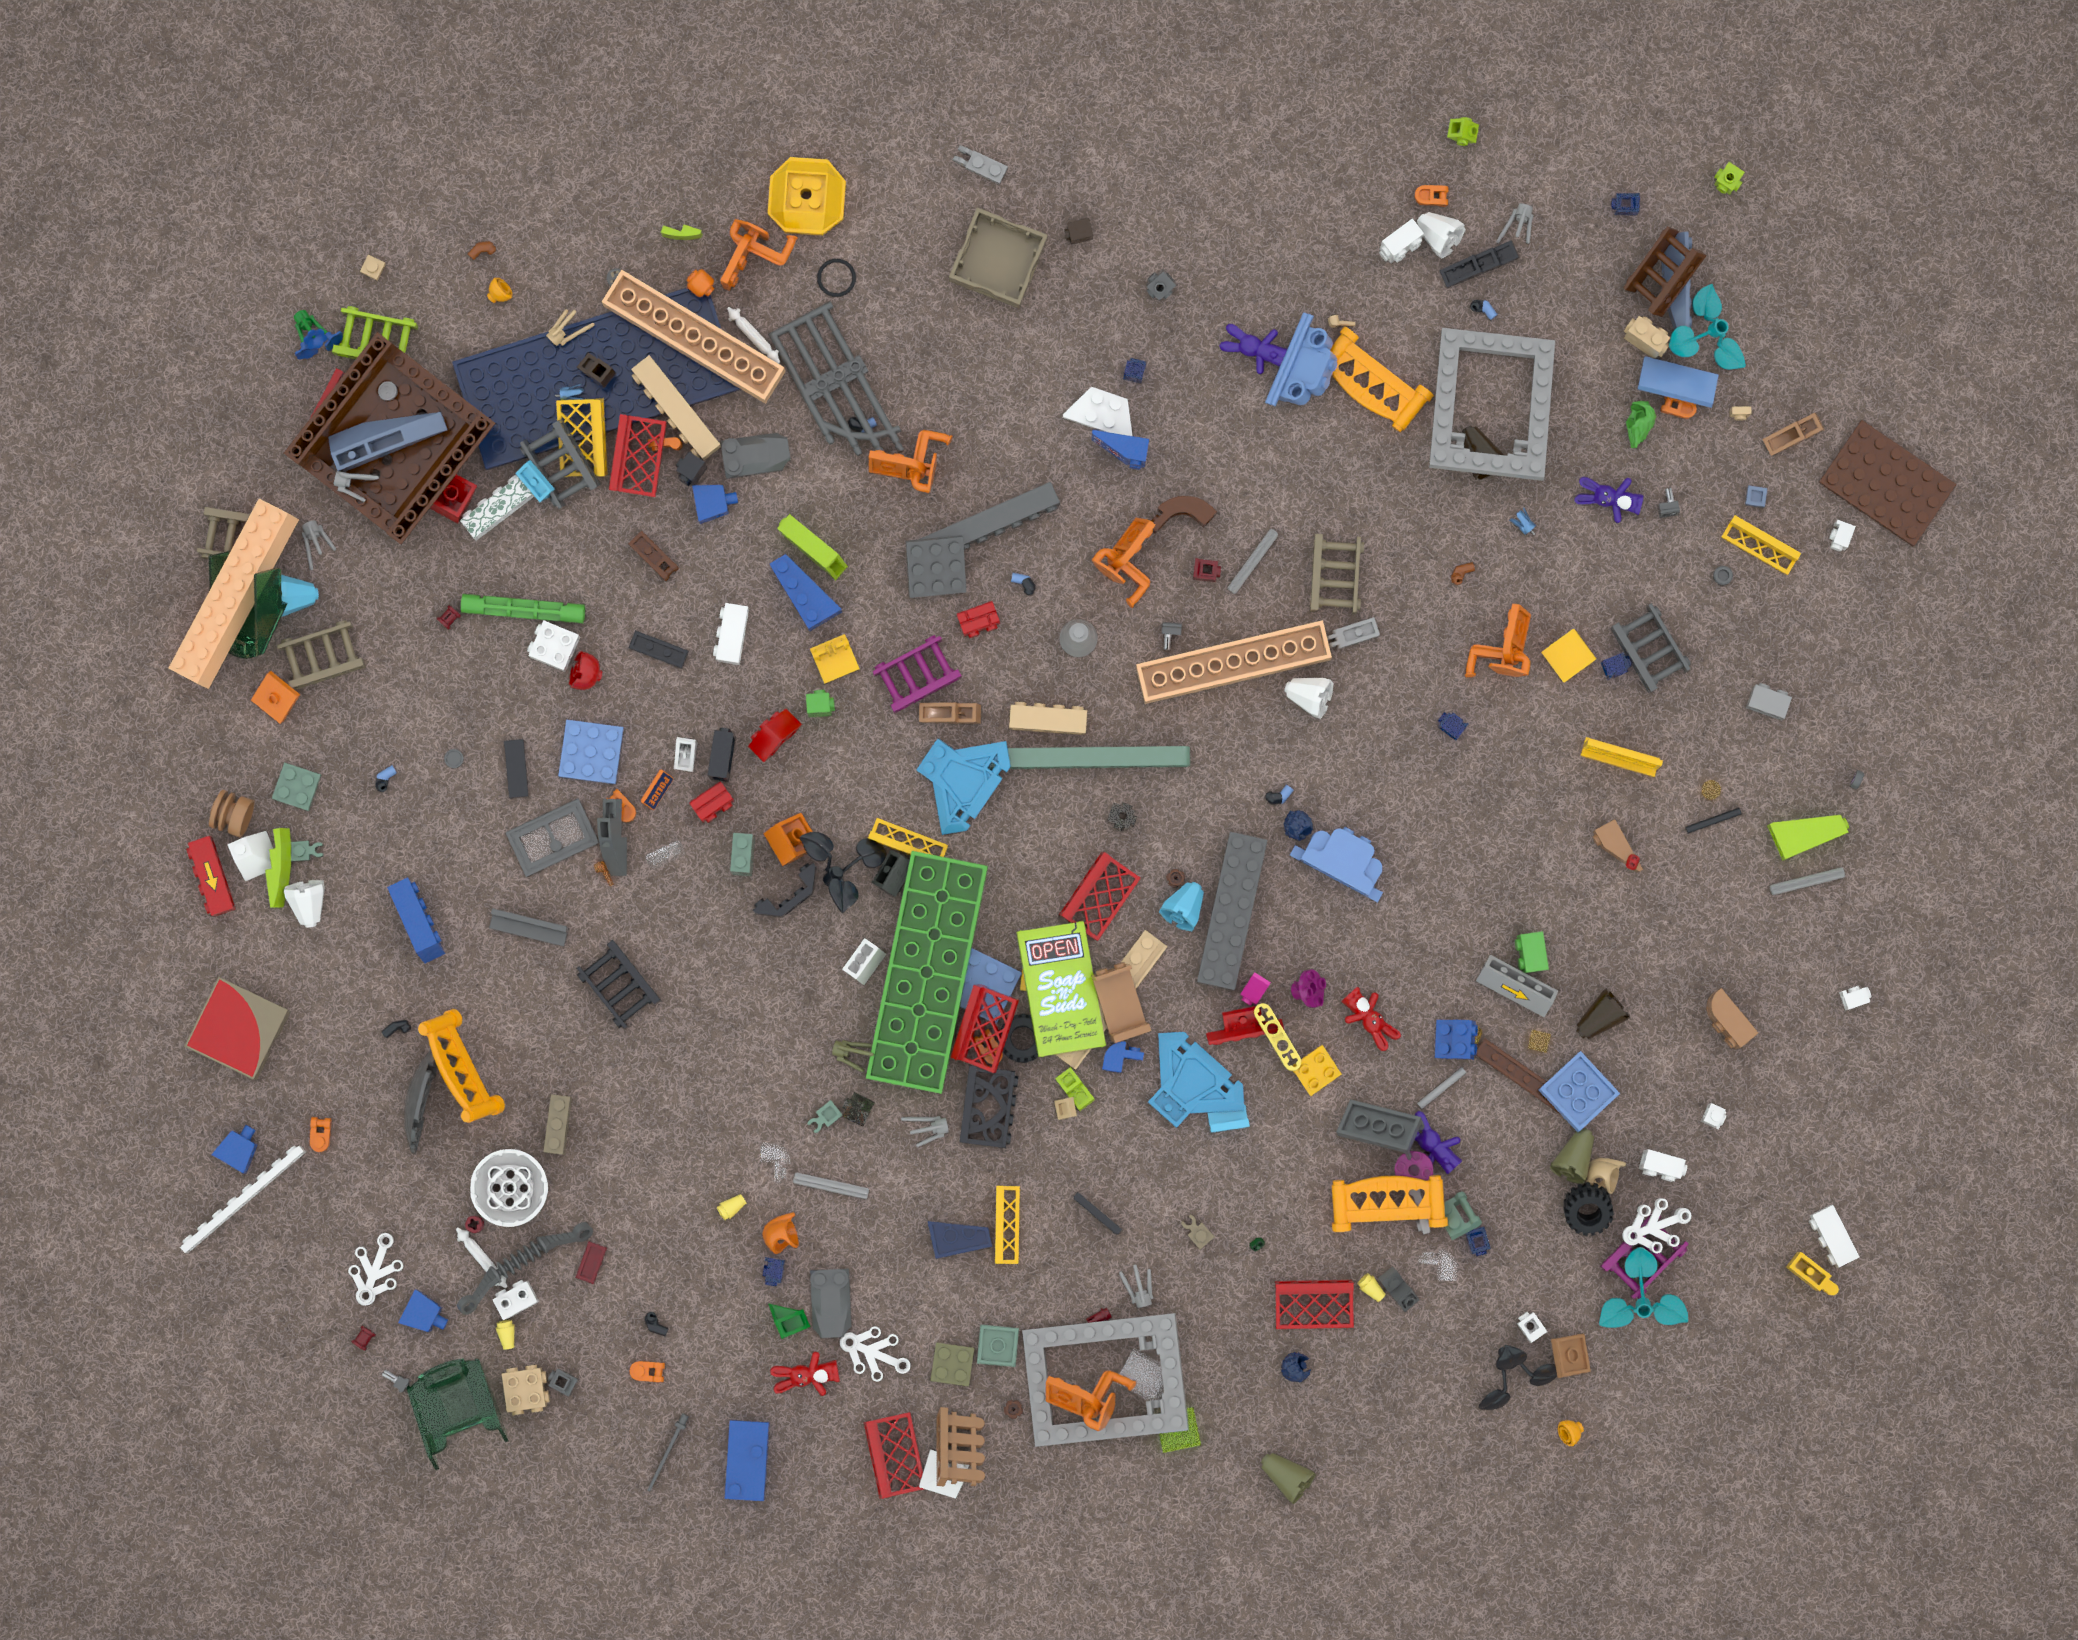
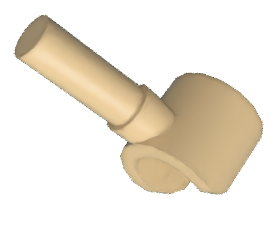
[1328,315,1355,328]

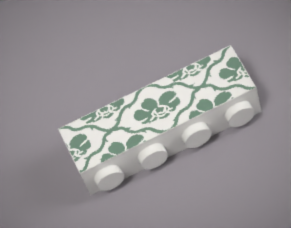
[460,475,535,541]

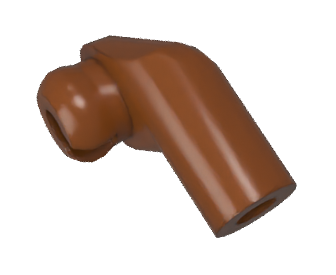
[467,241,496,260]
[1451,562,1475,585]

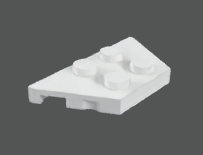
[1062,387,1132,436]

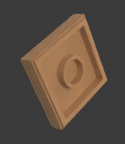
[1551,1333,1591,1378]

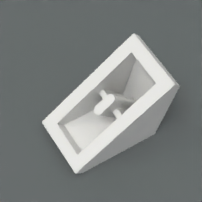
[674,737,698,772]

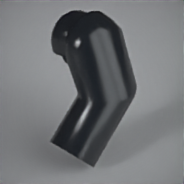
[382,1020,412,1038]
[645,1312,669,1337]

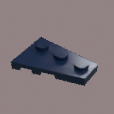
[928,1221,992,1259]

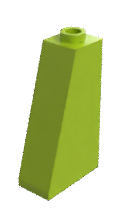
[777,514,848,581]
[1767,815,1849,861]

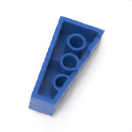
[770,554,842,631]
[387,877,445,964]

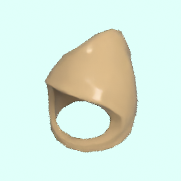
[1586,1158,1626,1194]

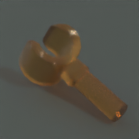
[594,861,614,886]

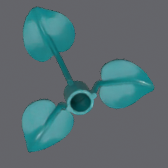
[1669,284,1746,370]
[1599,1247,1688,1328]

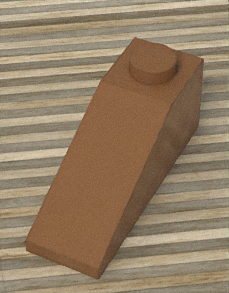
[1592,819,1643,873]

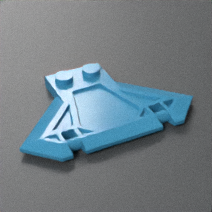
[917,739,1011,835]
[1148,1032,1244,1128]

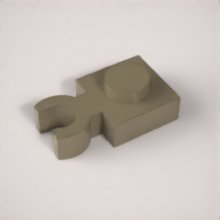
[1181,1215,1214,1250]

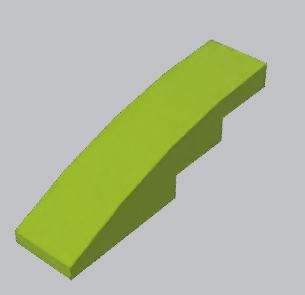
[265,828,291,908]

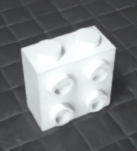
[1379,218,1424,263]
[527,620,580,672]
[1639,1149,1688,1182]

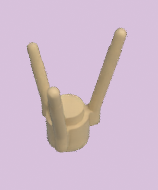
[546,309,595,346]

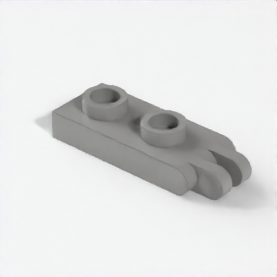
[1327,617,1380,649]

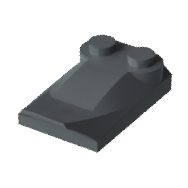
[721,433,791,479]
[810,1269,852,1338]

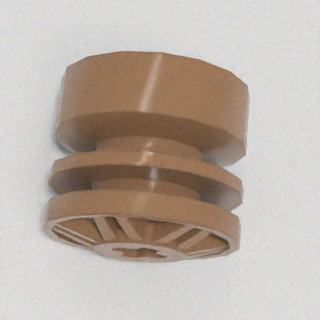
[209,789,255,838]

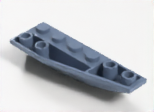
[1661,232,1692,330]
[328,412,448,472]

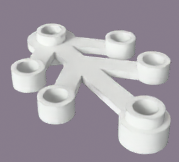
[1622,1198,1691,1253]
[348,1233,404,1306]
[840,1327,911,1382]

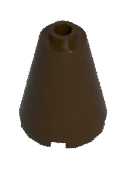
[1462,425,1505,480]
[1576,988,1630,1039]

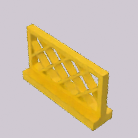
[556,398,608,477]
[1580,737,1663,777]

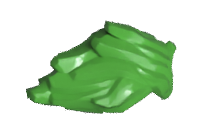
[1626,401,1656,448]

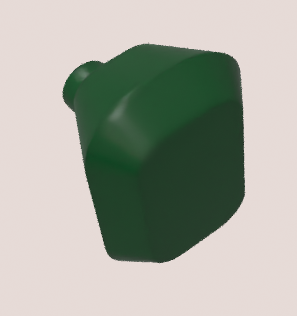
[1249,1237,1265,1252]

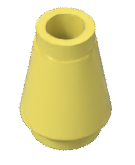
[717,1194,747,1220]
[1357,1273,1386,1302]
[496,1320,515,1350]

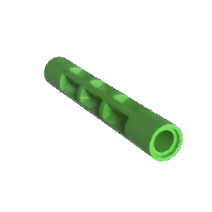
[461,594,585,624]

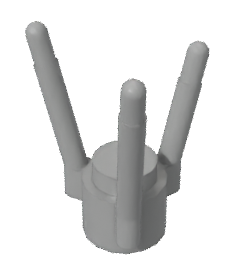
[1496,203,1534,244]
[334,471,379,502]
[302,520,336,570]
[901,1116,949,1147]
[1119,1265,1153,1308]

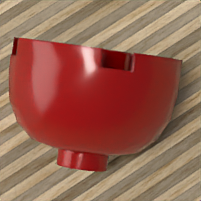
[569,651,603,690]

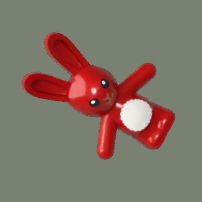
[1341,987,1401,1051]
[770,1352,840,1396]

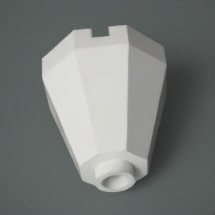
[1417,212,1465,259]
[1285,678,1334,719]
[284,880,325,927]

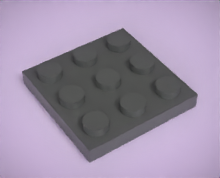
[905,535,966,598]

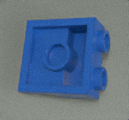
[1435,1019,1478,1060]

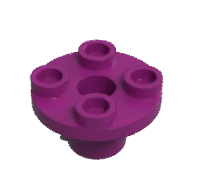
[1291,969,1326,1008]
[1395,1151,1434,1190]

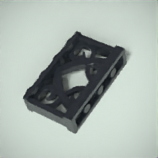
[960,1065,1019,1149]

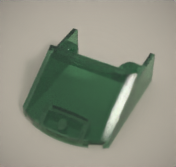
[209,550,288,659]
[406,1358,509,1470]

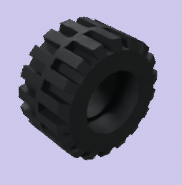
[999,1014,1038,1063]
[1563,1182,1614,1236]

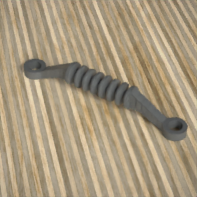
[457,1222,593,1315]

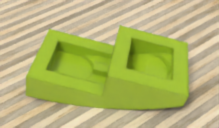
[661,225,703,240]
[1055,1067,1095,1111]

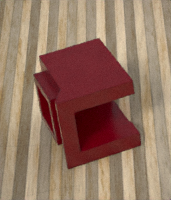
[1193,558,1221,582]

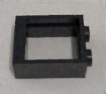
[707,728,736,782]

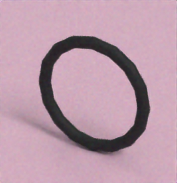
[817,259,856,297]

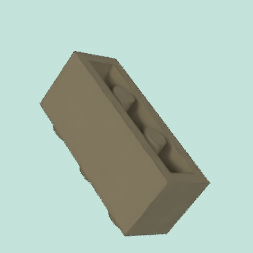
[543,1094,572,1155]

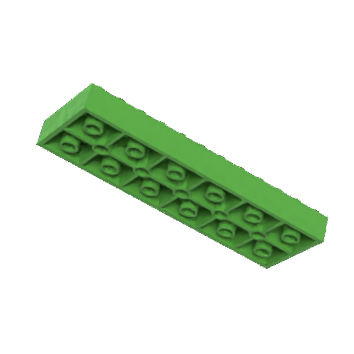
[866,851,988,1094]

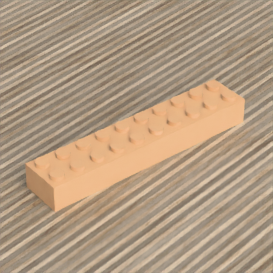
[602,270,786,404]
[169,499,299,689]
[1136,620,1332,704]

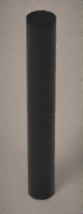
[1685,807,1742,834]

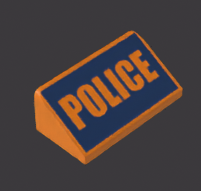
[640,769,673,810]

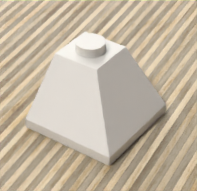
[227,831,274,881]
[919,1450,969,1498]

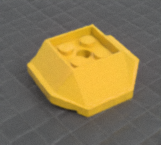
[768,157,846,236]

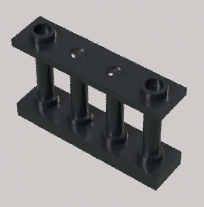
[576,940,661,1030]

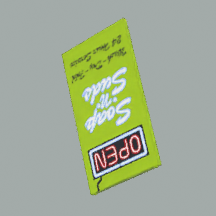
[1016,921,1106,1057]

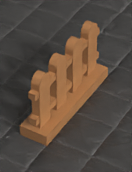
[936,1407,985,1487]

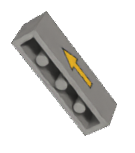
[1476,955,1558,1017]

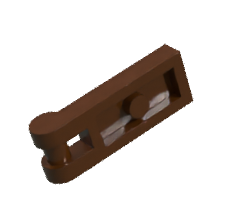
[628,530,679,582]

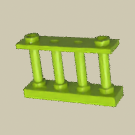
[332,306,418,359]

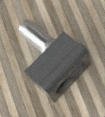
[1658,488,1680,518]
[1162,622,1182,650]
[382,1370,411,1392]

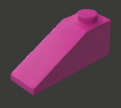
[1240,972,1271,1006]

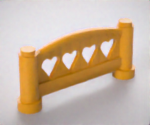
[1330,326,1434,433]
[418,1009,505,1123]
[1331,1175,1448,1232]

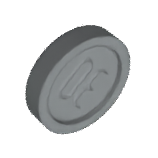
[378,381,398,401]

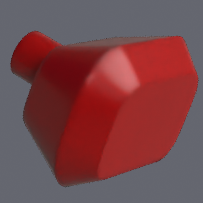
[1626,854,1640,870]

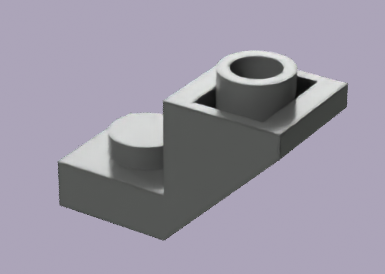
[1378,1266,1419,1312]

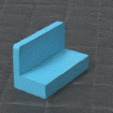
[515,460,555,502]
[1208,1105,1250,1133]

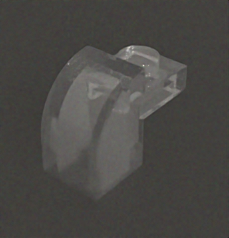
[760,1142,791,1183]
[1417,1249,1457,1281]

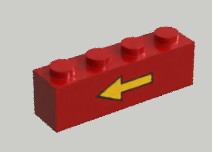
[186,836,236,917]

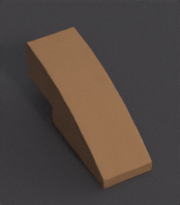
[1763,413,1825,456]
[919,702,981,724]

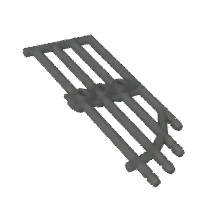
[768,301,904,456]

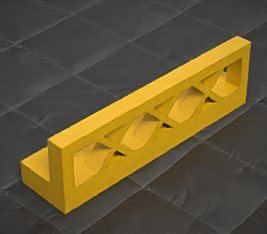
[1721,515,1801,575]
[868,818,948,857]
[995,1186,1020,1264]

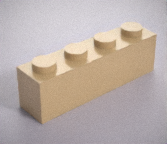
[1009,702,1087,735]

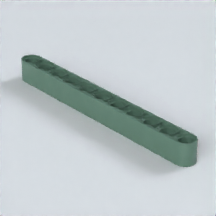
[989,746,1190,769]

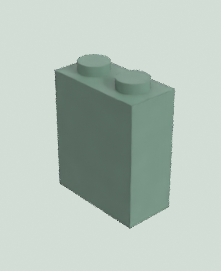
[730,833,755,876]

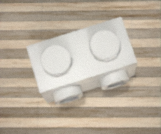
[493,1280,539,1320]

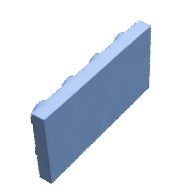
[1638,356,1718,408]

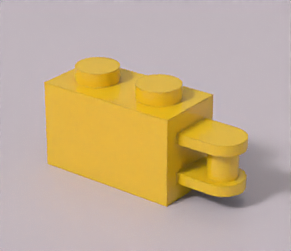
[1786,1252,1839,1295]

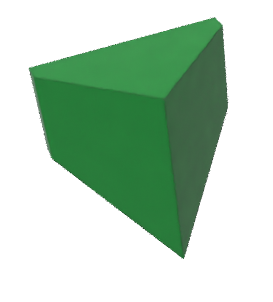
[768,1304,810,1339]

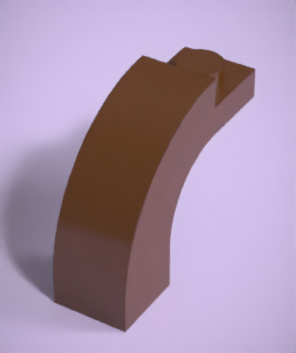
[1151,496,1217,534]

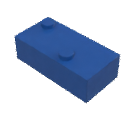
[725,1420,770,1501]

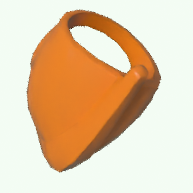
[762,1212,799,1254]

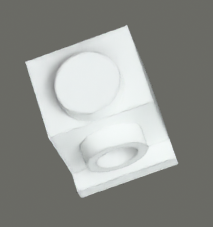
[1829,520,1856,551]
[1839,986,1871,1010]
[1701,1103,1726,1129]
[1517,1311,1547,1343]

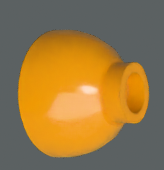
[487,277,513,303]
[1558,1420,1584,1447]

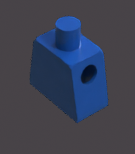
[692,485,738,524]
[212,1125,258,1174]
[398,1289,448,1332]

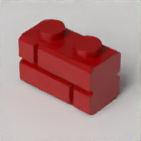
[956,601,1000,639]
[689,781,734,823]

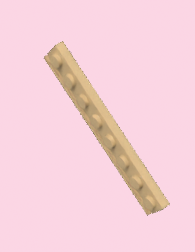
[1055,930,1168,1070]

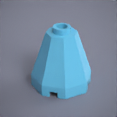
[272,575,319,617]
[1159,882,1204,932]

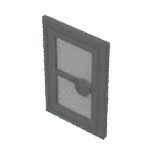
[505,798,599,877]

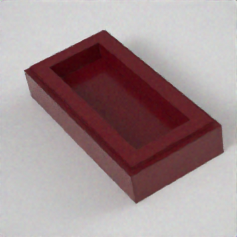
[575,1241,607,1284]

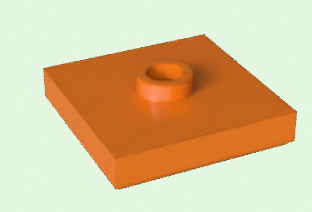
[251,671,300,724]

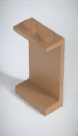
[1091,962,1151,1043]

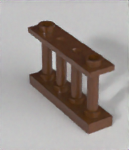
[1623,226,1707,317]

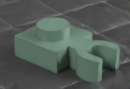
[291,841,324,862]
[807,1100,843,1133]

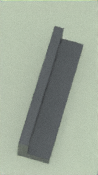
[489,908,569,947]

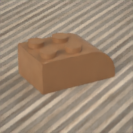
[1706,988,1758,1050]

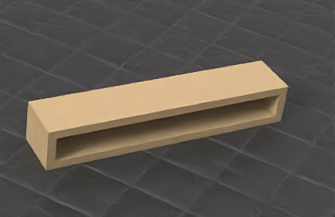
[631,355,721,461]

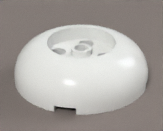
[470,1149,548,1227]

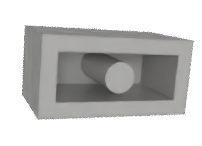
[1746,683,1792,721]

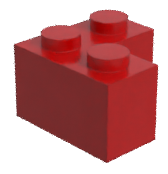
[748,709,802,762]

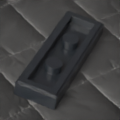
[628,630,689,669]
[504,739,529,799]
[1073,1192,1122,1235]

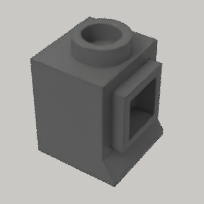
[547,1368,579,1397]

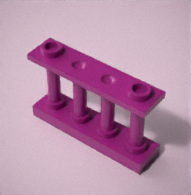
[872,635,962,714]
[1600,1213,1689,1299]

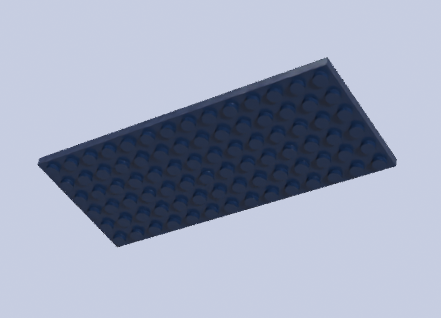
[452,288,741,470]

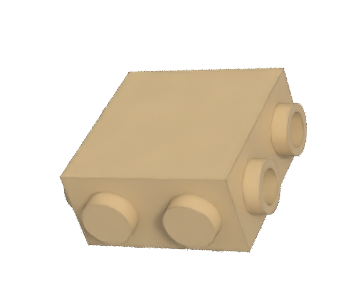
[1624,316,1670,359]
[502,1365,550,1415]

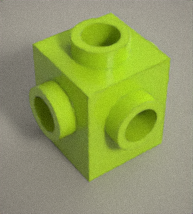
[1447,117,1479,146]
[1714,162,1745,195]

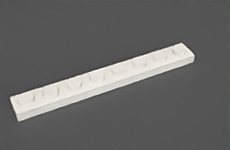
[180,1145,306,1253]

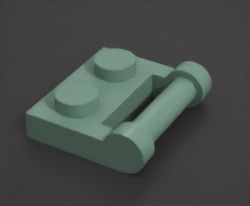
[1444,1191,1482,1240]

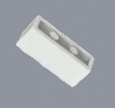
[713,603,749,665]
[1809,1205,1859,1268]

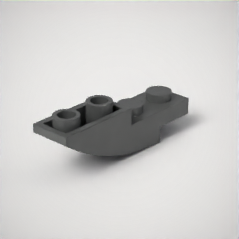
[597,799,627,876]

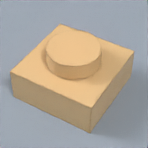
[360,255,386,281]
[1730,407,1751,421]
[1054,1097,1077,1120]

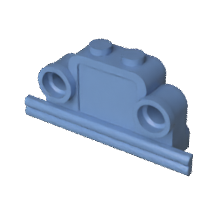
[1265,312,1337,406]
[1290,827,1383,903]

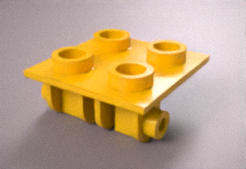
[810,634,860,684]
[1293,1045,1342,1096]

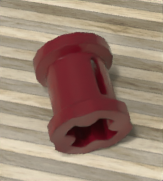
[436,605,461,630]
[465,1216,484,1233]
[351,1325,376,1351]

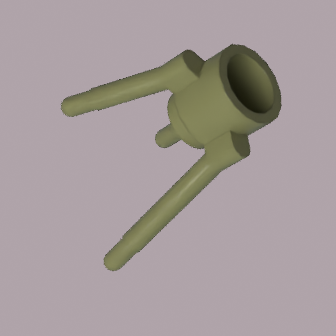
[832,1040,874,1072]

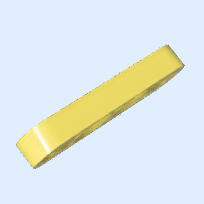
[1254,1003,1301,1071]

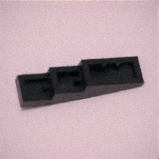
[1439,240,1520,288]

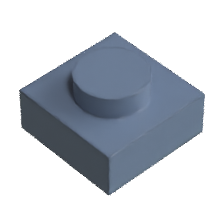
[1745,485,1767,508]

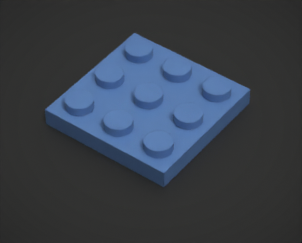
[558,720,624,784]
[960,948,1022,1025]
[1539,1051,1620,1132]

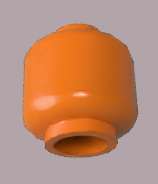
[686,269,715,298]

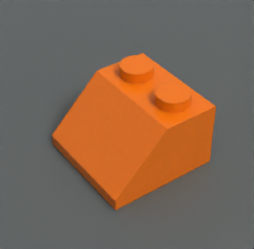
[763,813,812,866]

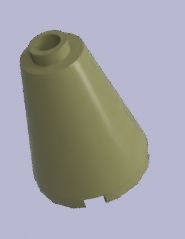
[1550,1128,1594,1184]
[1261,1453,1316,1504]

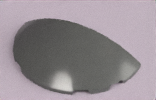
[404,1041,444,1155]

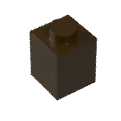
[1064,218,1093,245]

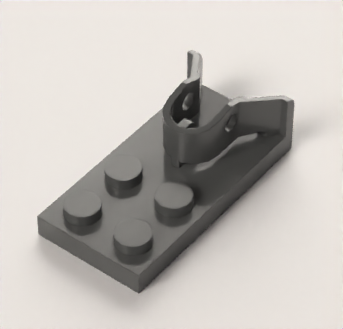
[1336,1099,1425,1160]

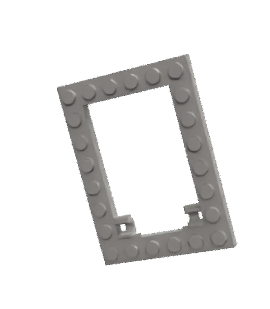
[1429,328,1555,481]
[1022,1313,1189,1447]

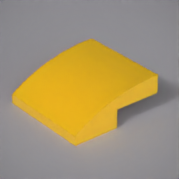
[1541,629,1597,683]

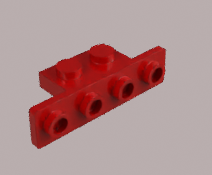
[1206,1006,1284,1045]

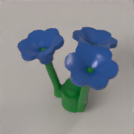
[294,310,343,359]

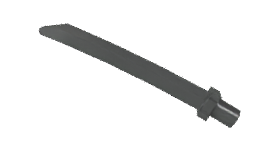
[647,1413,689,1492]

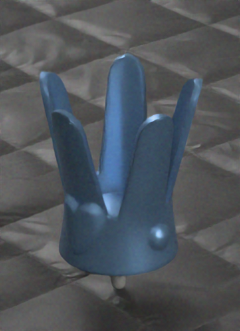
[555,383,584,400]
[1509,507,1536,535]

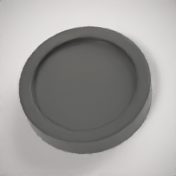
[444,749,464,768]

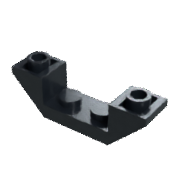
[753,863,816,918]

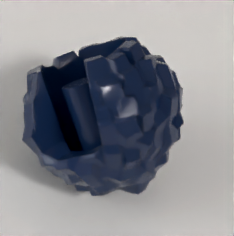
[1284,810,1313,841]
[1281,1352,1311,1383]

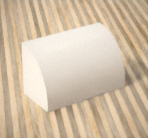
[842,938,886,985]

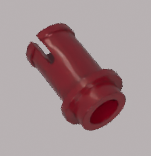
[1086,1307,1112,1323]

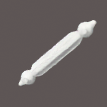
[727,307,780,364]
[456,1228,507,1288]

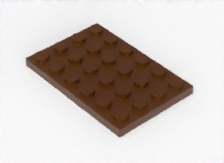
[1818,420,1956,547]

